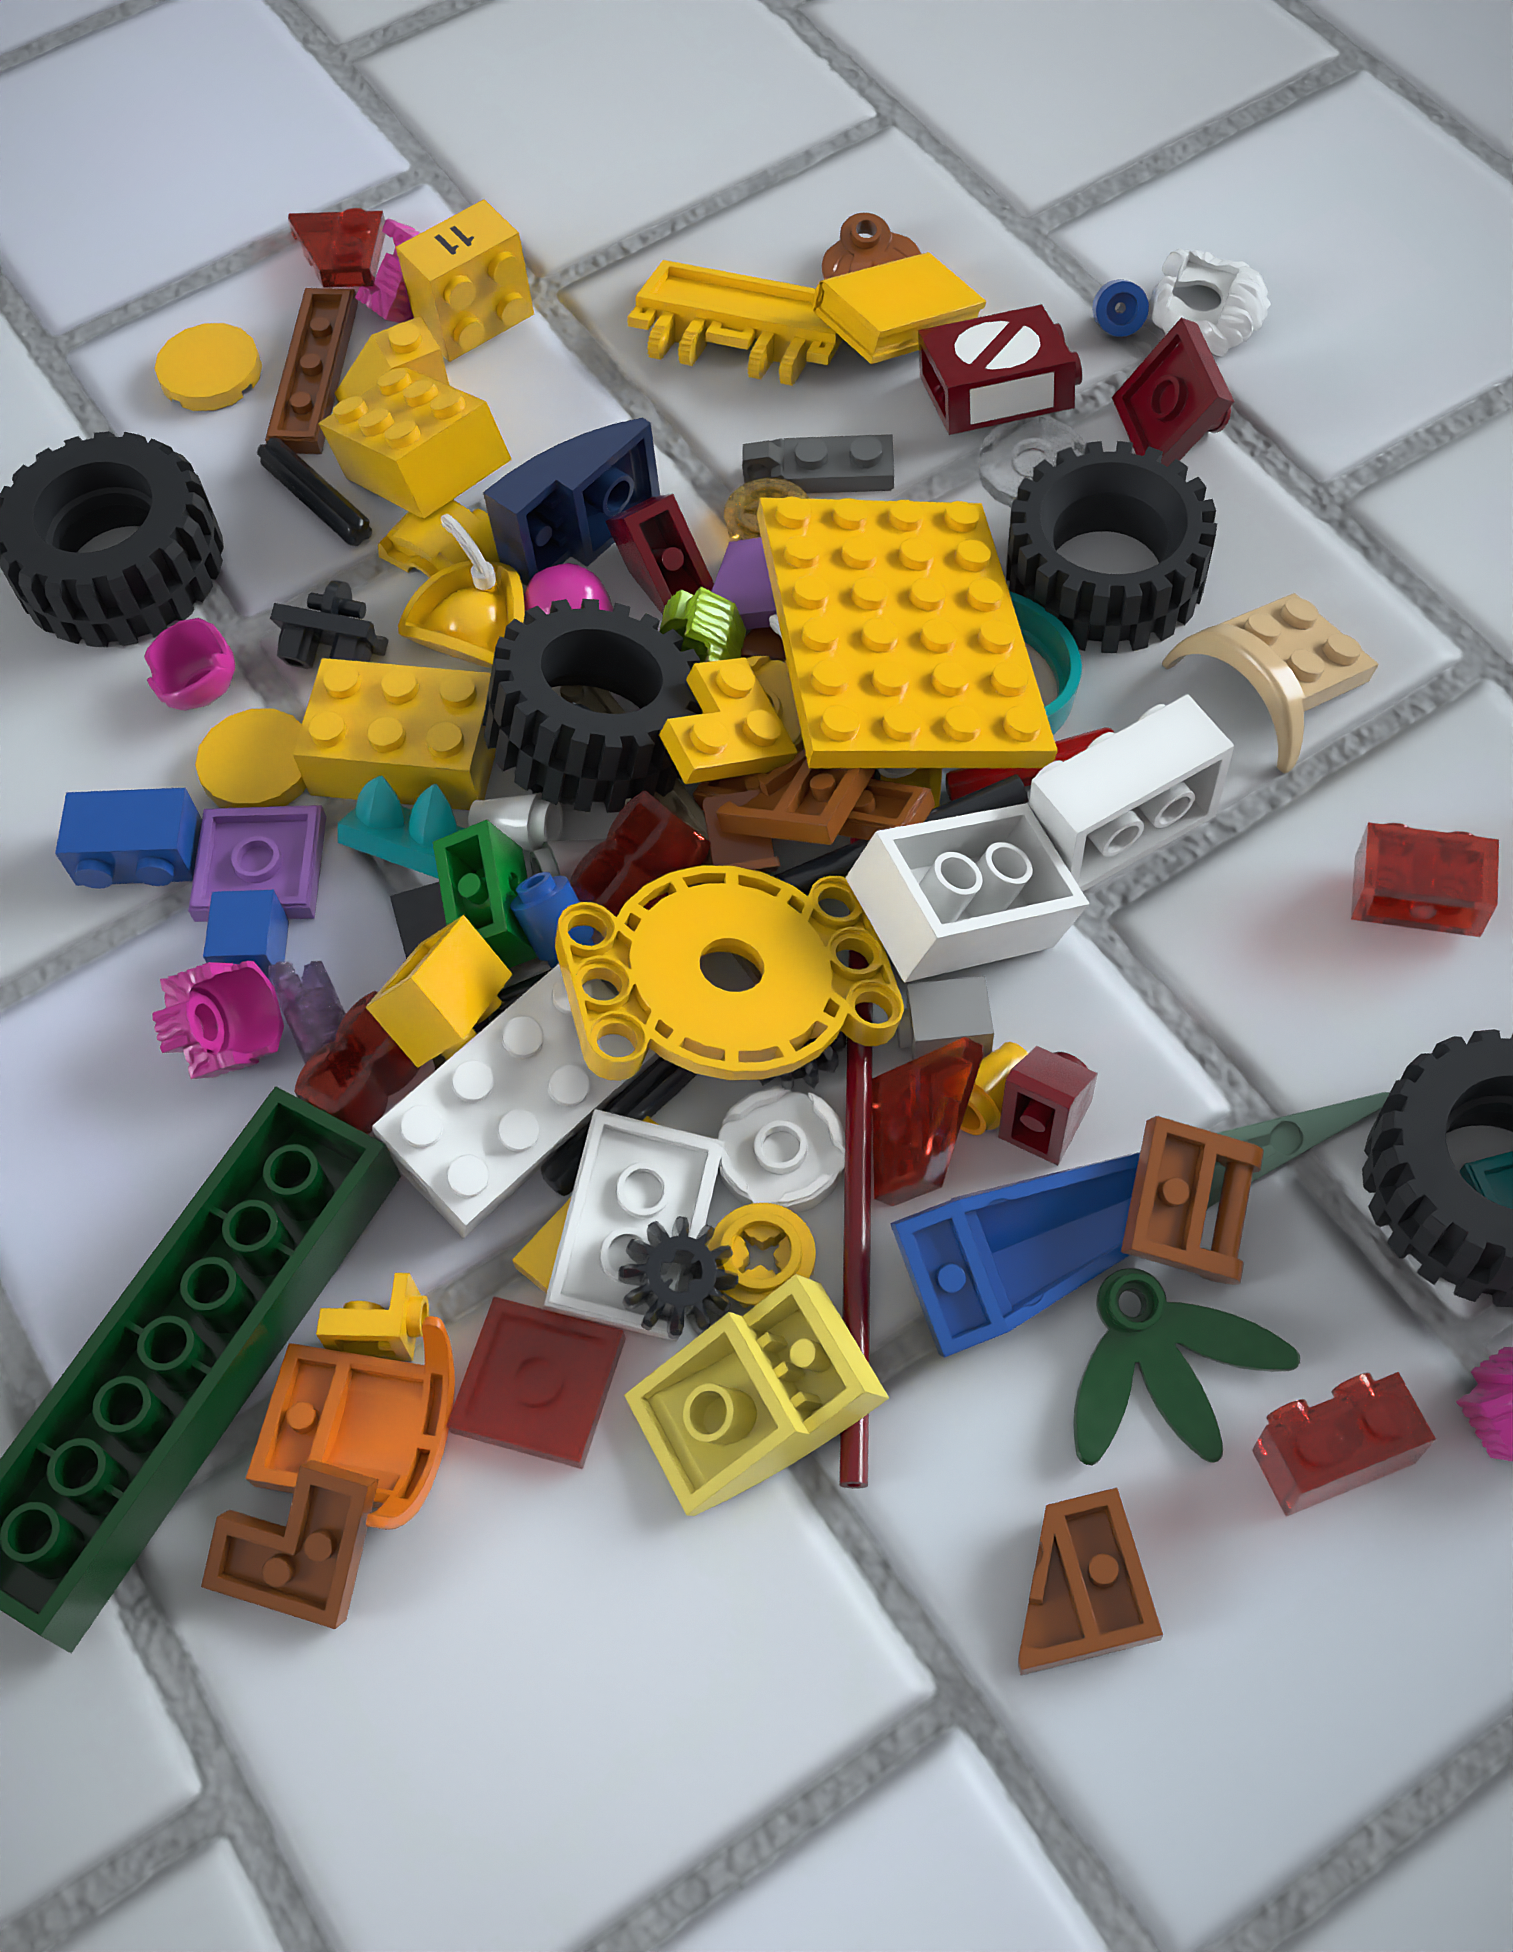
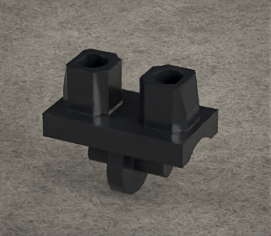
[270,580,389,669]

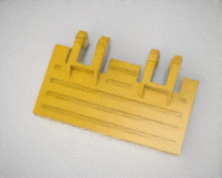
[627,260,843,386]

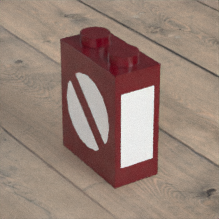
[918,304,1082,435]

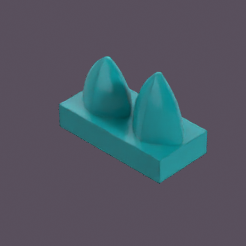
[338,776,464,879]

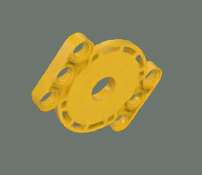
[555,866,904,1081]

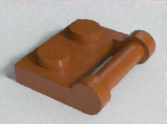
[1121,1116,1264,1285]

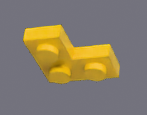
[659,657,798,785]

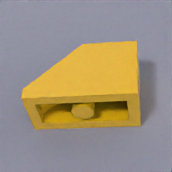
[334,316,450,403]

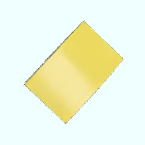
[624,1274,889,1516]

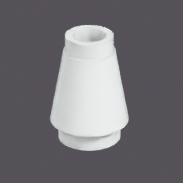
[468,793,563,851]

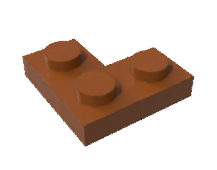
[201,1460,379,1629]

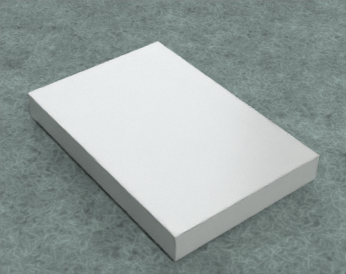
[543,1109,725,1342]

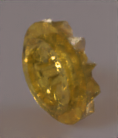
[724,478,810,540]

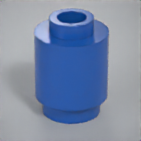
[510,872,595,969]

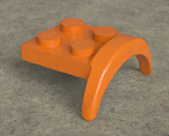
[245,1316,455,1530]

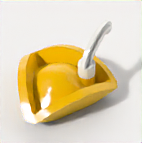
[398,514,525,668]

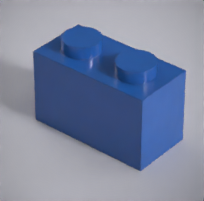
[55,787,202,889]

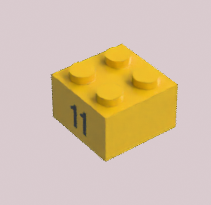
[396,199,534,362]

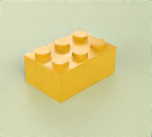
[318,367,512,519]
[292,658,496,810]

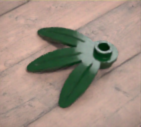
[1073,1268,1300,1466]

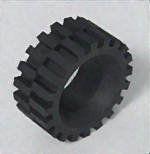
[1006,441,1217,653]
[483,598,703,813]

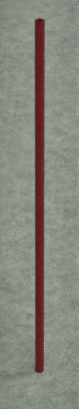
[839,770,876,1489]

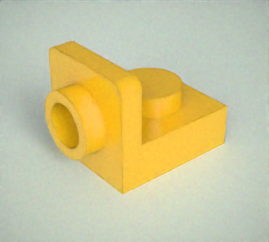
[316,1272,429,1361]

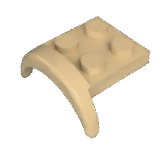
[1162,593,1379,773]

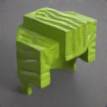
[659,587,746,663]

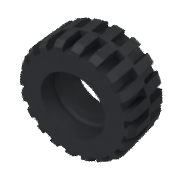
[0,431,224,647]
[1362,1029,1513,1307]

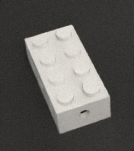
[372,964,659,1239]

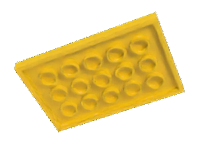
[757,497,1058,768]

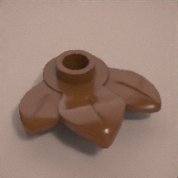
[822,213,922,280]

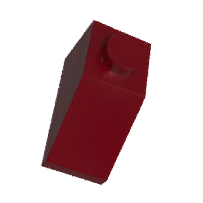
[605,494,714,615]
[998,1046,1098,1166]

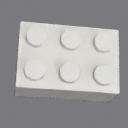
[1029,694,1235,892]
[846,803,1089,983]

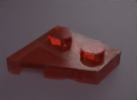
[288,208,385,288]
[872,1037,984,1206]

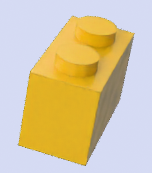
[366,915,512,1068]

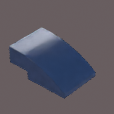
[483,417,660,586]

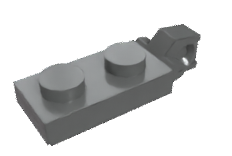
[742,434,894,494]

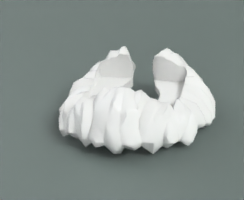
[1148,248,1271,357]

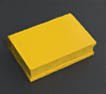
[813,252,987,364]

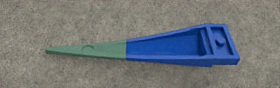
[890,1092,1390,1358]

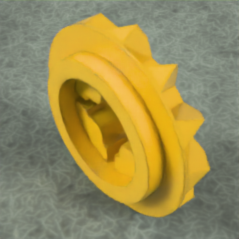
[708,1203,816,1309]

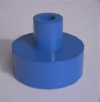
[1092,279,1149,337]

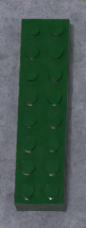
[0,1086,402,1654]

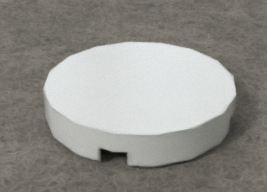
[716,1086,845,1213]

